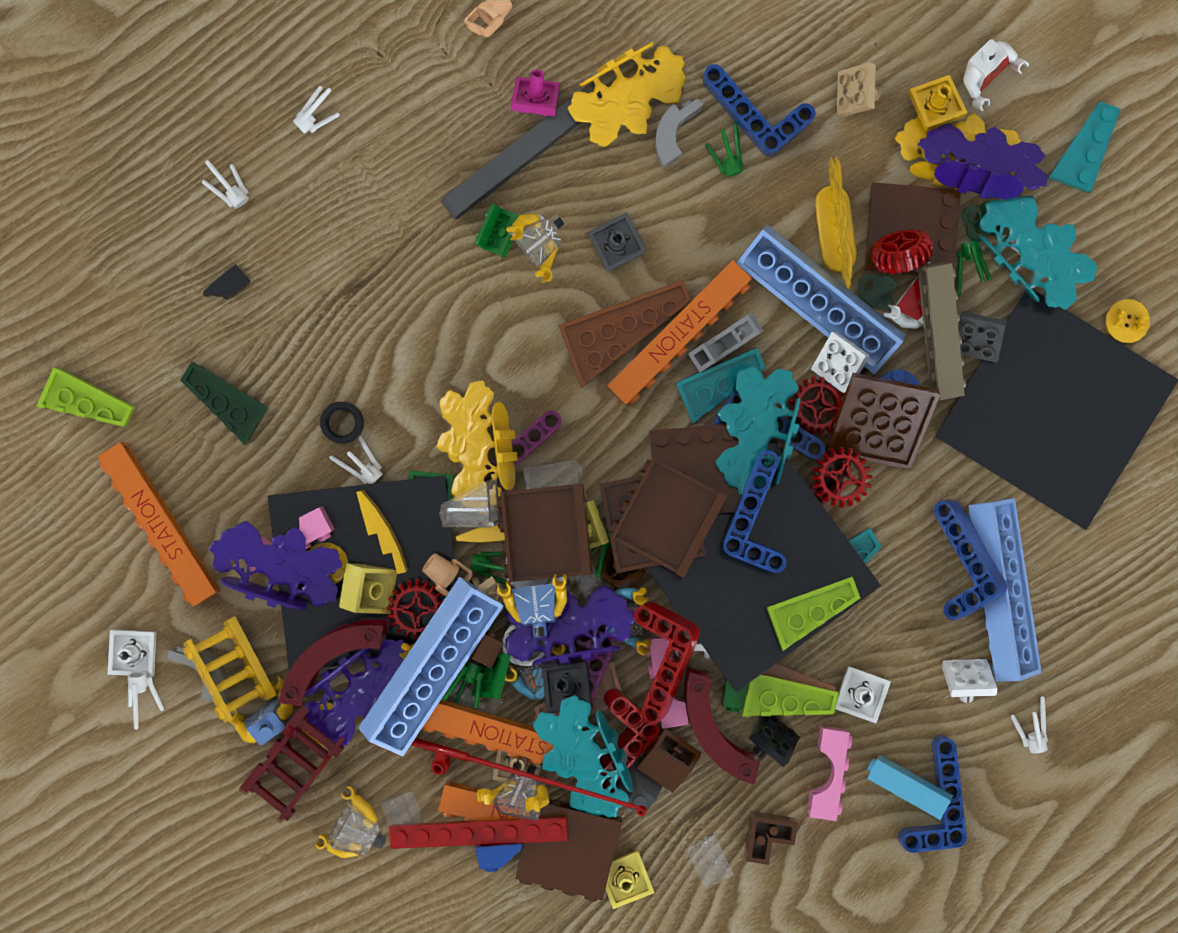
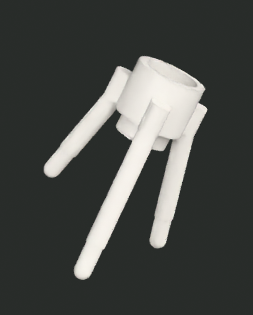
[293,86,340,134]
[202,160,249,209]
[329,436,383,484]
[128,671,164,730]
[1011,696,1048,754]

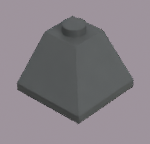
[610,756,662,818]

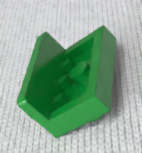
[475,204,519,258]

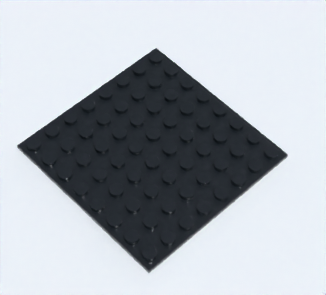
[935,290,1178,530]
[646,441,881,692]
[268,475,457,671]

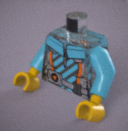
[608,587,651,656]
[505,645,569,701]

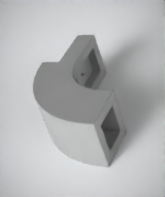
[655,98,703,170]
[688,312,764,372]
[167,646,229,703]

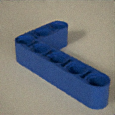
[703,64,816,156]
[712,391,825,459]
[722,449,786,573]
[934,499,1007,620]
[898,735,967,853]

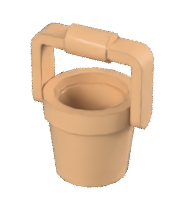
[464,0,513,37]
[422,553,472,597]

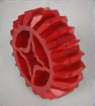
[871,229,933,275]
[788,376,844,436]
[811,447,872,508]
[386,578,444,639]

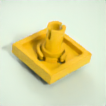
[908,75,968,131]

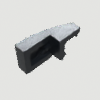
[203,264,250,299]

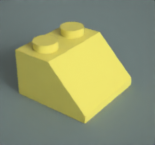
[339,563,397,614]

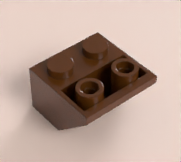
[636,728,702,793]

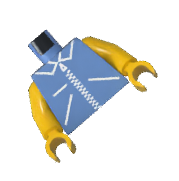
[497,574,567,638]
[229,677,294,746]

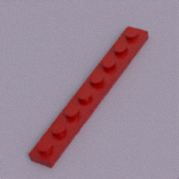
[389,816,569,849]

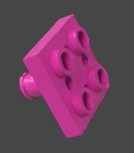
[511,70,560,116]

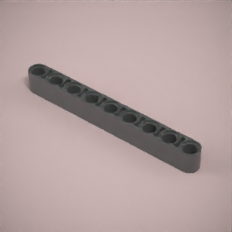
[441,81,602,220]

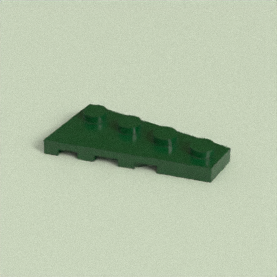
[180,362,269,445]

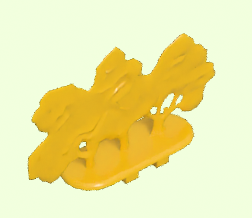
[568,41,686,147]
[895,113,1022,190]
[815,156,857,289]
[436,381,518,515]

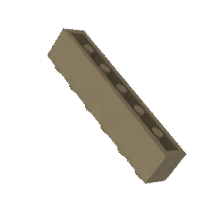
[918,261,966,400]

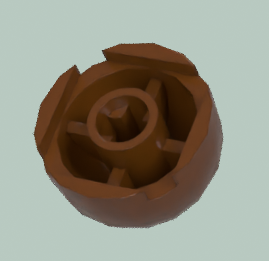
[601,549,646,589]

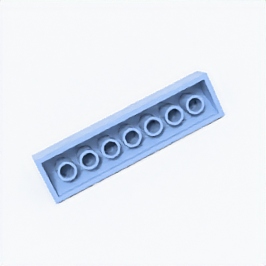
[736,224,905,374]
[969,498,1042,682]
[359,577,504,756]

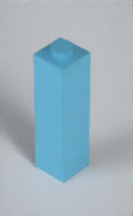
[867,755,953,820]

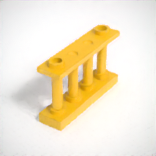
[183,616,277,723]

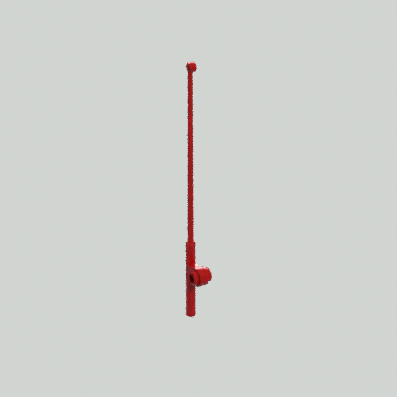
[411,738,647,816]

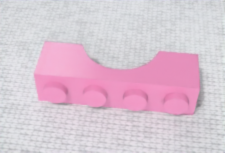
[250,506,335,572]
[645,636,689,729]
[807,725,852,821]

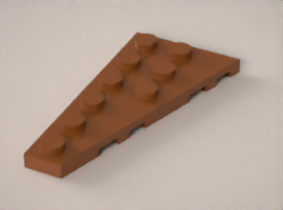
[559,280,691,388]

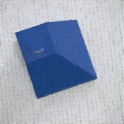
[476,843,523,872]

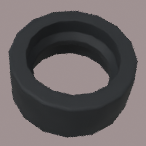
[320,401,364,444]

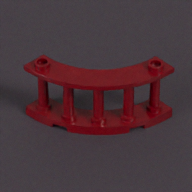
[278,618,390,706]
[683,667,760,785]
[239,705,345,823]

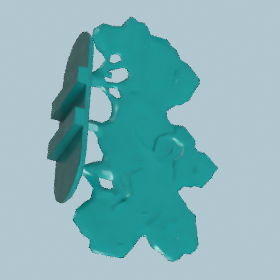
[979,196,1097,310]
[715,366,801,495]
[533,695,633,818]

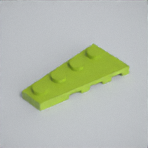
[36,367,136,427]
[766,577,860,651]
[741,674,839,717]

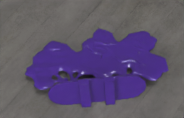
[918,123,1047,199]
[209,521,342,610]
[505,585,635,665]
[304,639,406,746]

